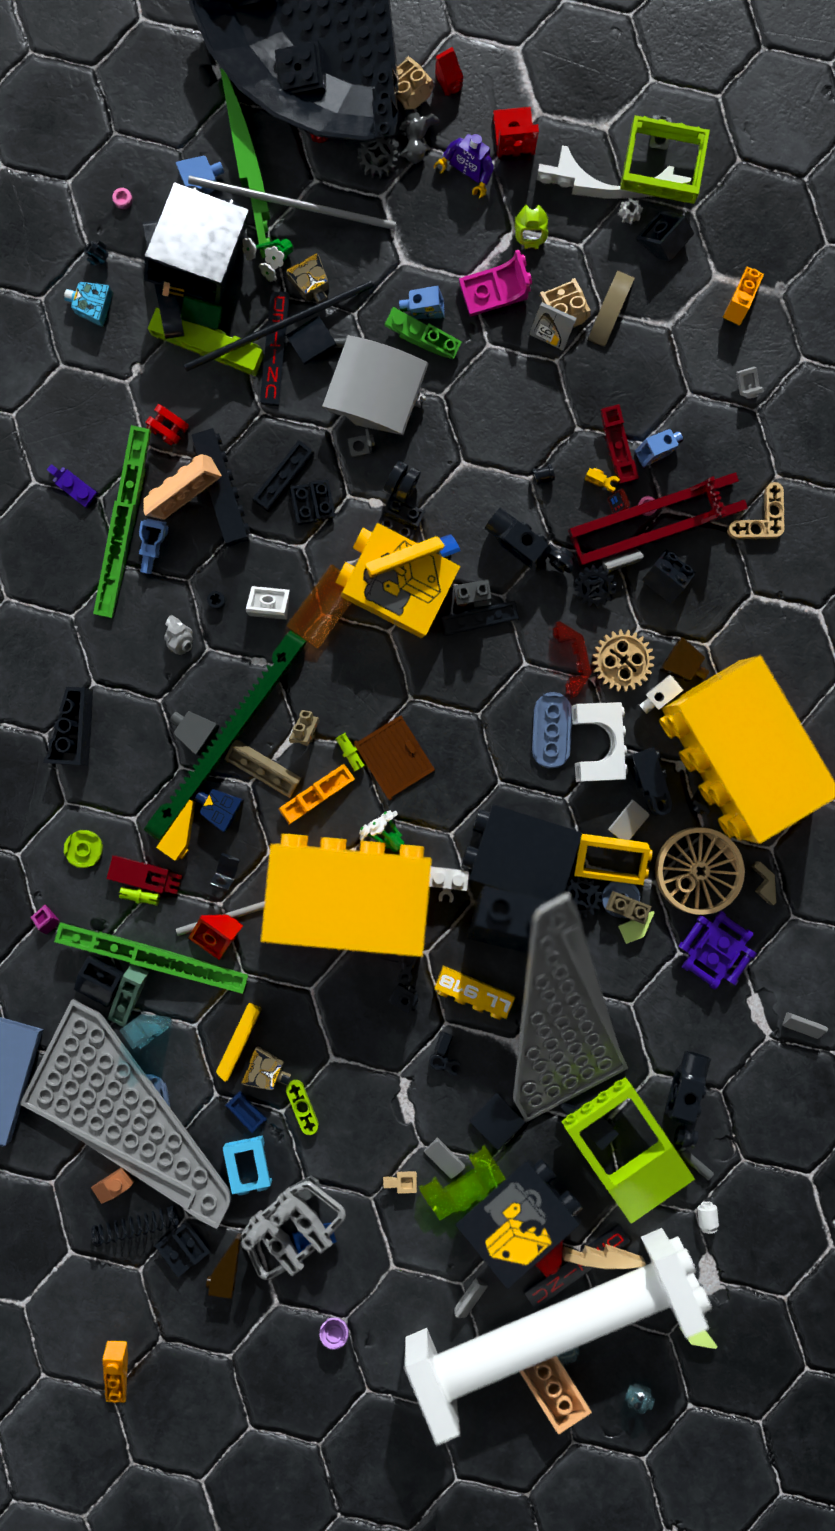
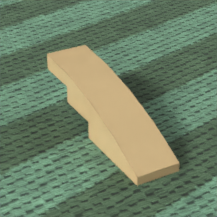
[562,1244,646,1269]

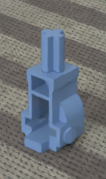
[139,518,169,574]

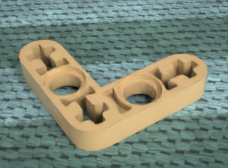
[727,482,784,539]

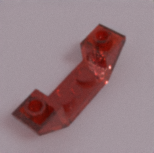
[552,621,592,699]

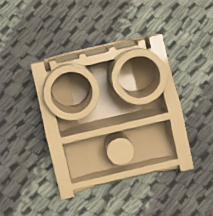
[396,56,434,109]
[540,278,591,328]

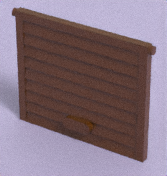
[353,715,435,801]

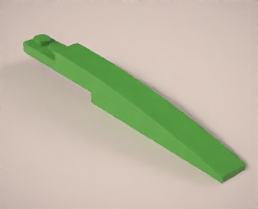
[220,69,272,258]
[93,425,151,618]
[54,923,248,994]

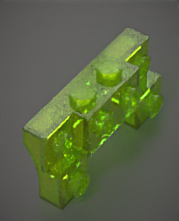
[419,1145,506,1220]

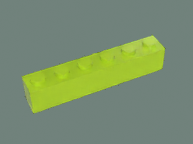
[148,308,264,376]

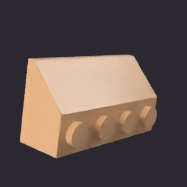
[144,454,222,520]
[519,1356,592,1435]

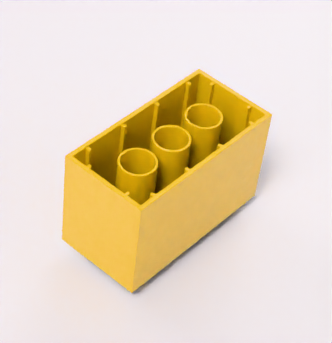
[659,655,835,844]
[261,834,431,957]

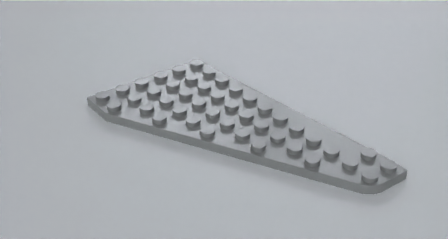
[513,892,628,1122]
[20,999,231,1229]

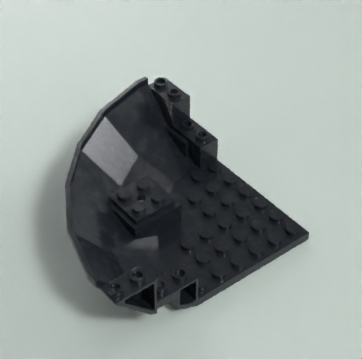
[189,0,399,142]

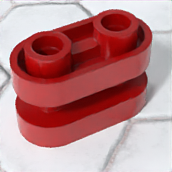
[145,404,189,445]

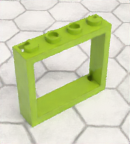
[620,115,710,204]

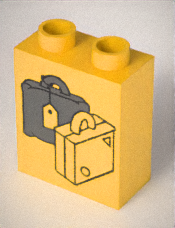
[335,523,460,638]

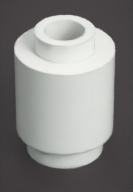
[697,1202,719,1233]

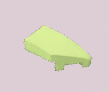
[618,911,655,944]
[679,1327,718,1349]

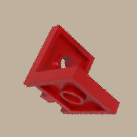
[493,107,539,158]

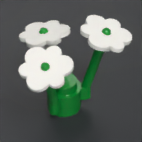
[243,238,293,282]

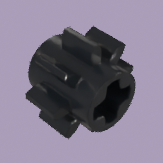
[84,240,109,265]

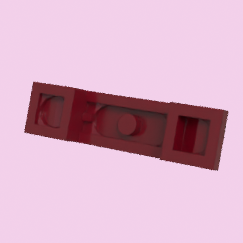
[601,404,639,484]

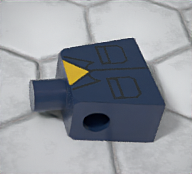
[194,789,244,832]

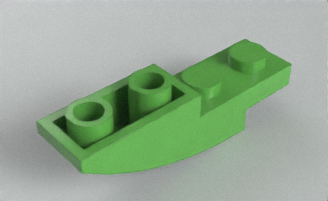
[384,307,462,359]

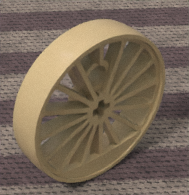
[655,827,745,915]

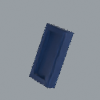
[225,1091,267,1133]

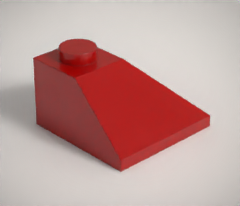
[188,914,243,960]

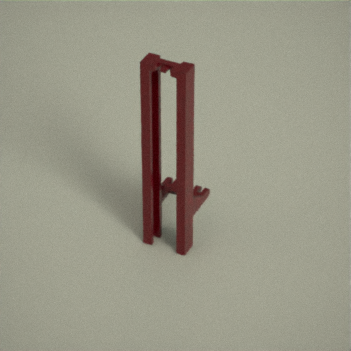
[568,472,748,566]

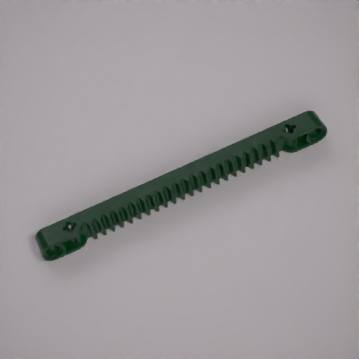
[144,630,307,842]

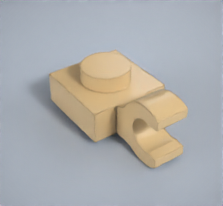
[383,1171,417,1193]

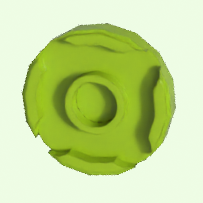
[64,830,103,868]

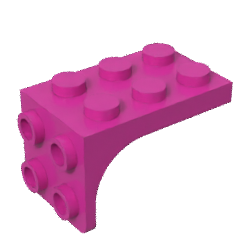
[459,250,532,317]

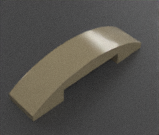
[588,270,634,347]

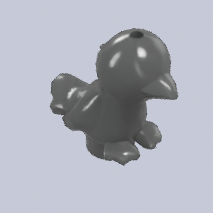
[399,113,440,164]

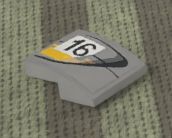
[529,302,577,350]

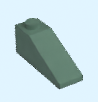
[107,964,149,1027]

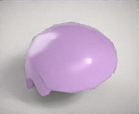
[319,1317,349,1349]

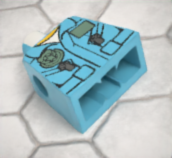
[64,282,113,327]

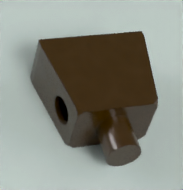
[660,637,709,682]

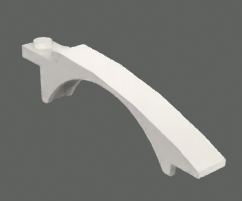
[536,145,691,198]

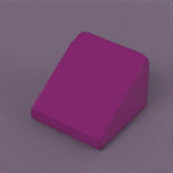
[31,905,60,934]

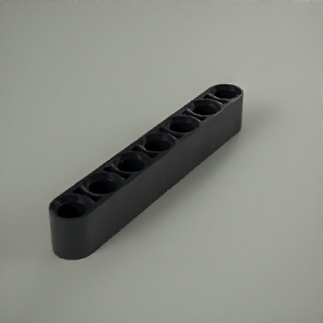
[143,220,184,339]

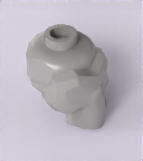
[164,615,193,655]

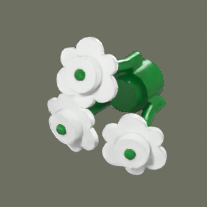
[359,810,404,852]

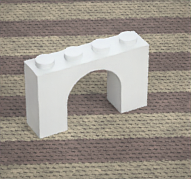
[572,702,628,782]

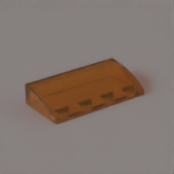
[286,564,352,649]

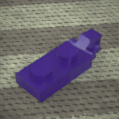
[47,464,98,508]

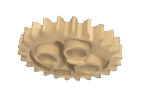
[591,629,654,692]

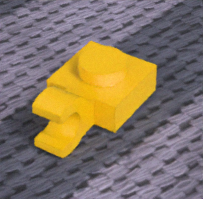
[584,468,620,492]

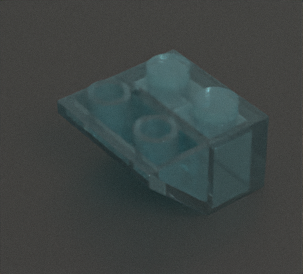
[119,1013,172,1049]

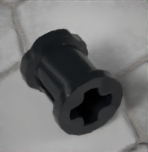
[532,464,555,486]

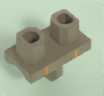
[289,710,319,746]

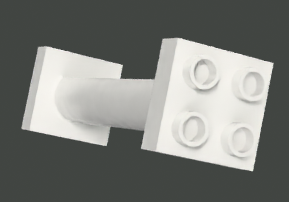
[405,1228,712,1444]

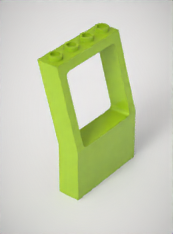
[561,1077,695,1224]

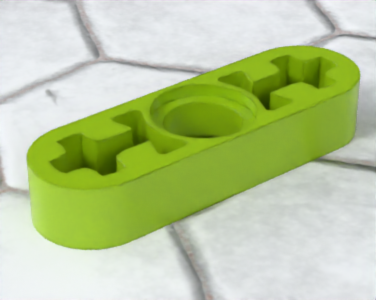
[286,1080,319,1135]

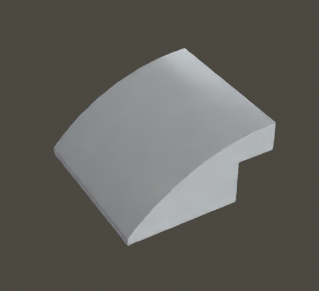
[322,335,429,435]

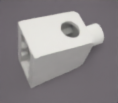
[639,675,683,714]

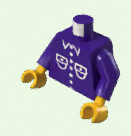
[434,134,494,198]

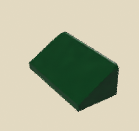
[181,296,222,330]

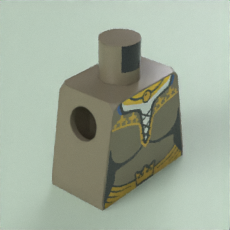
[286,253,329,304]
[242,1046,291,1090]

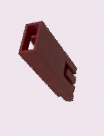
[106,855,182,894]

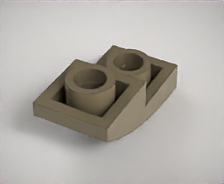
[605,891,652,924]

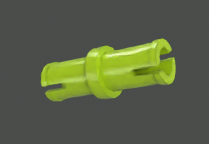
[335,733,365,772]
[119,886,160,906]

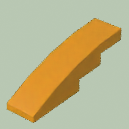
[279,764,355,824]

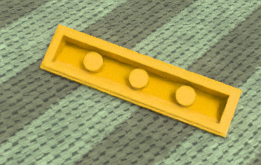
[365,537,445,578]
[216,1003,262,1082]

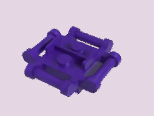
[678,911,757,990]

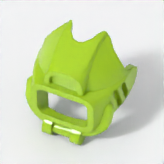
[515,205,548,249]

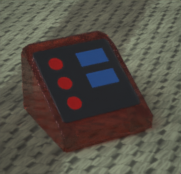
[608,488,630,513]

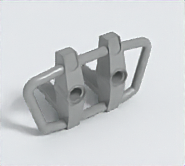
[241,1181,346,1280]

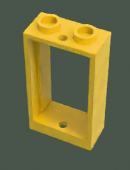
[573,834,652,885]

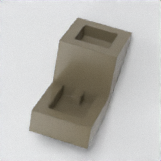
[751,861,776,905]

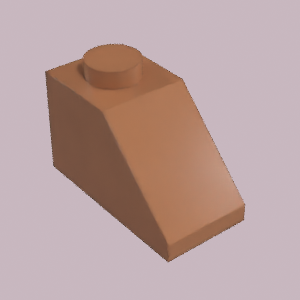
[91,1167,134,1204]

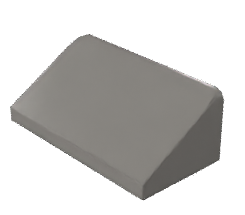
[601,548,644,572]
[608,800,649,840]
[782,1012,828,1039]
[424,1137,465,1179]
[454,1278,488,1318]

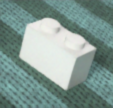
[429,866,469,902]

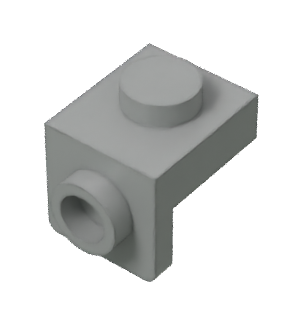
[736,367,764,399]

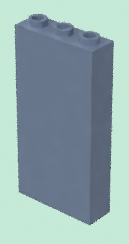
[0,1017,43,1147]

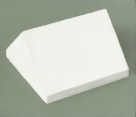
[246,586,290,620]

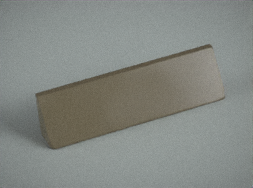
[224,740,301,798]

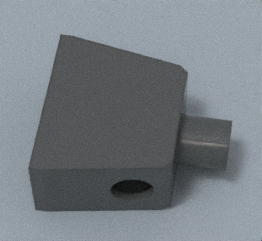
[169,711,219,755]

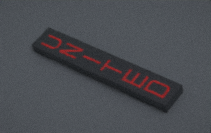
[260,291,290,406]
[524,1224,630,1310]

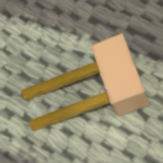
[162,282,184,296]

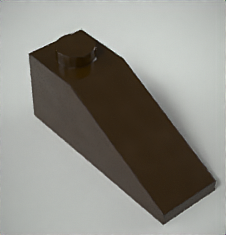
[206,1233,241,1298]

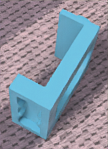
[223,1135,272,1195]

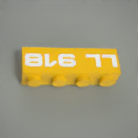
[434,966,515,1020]

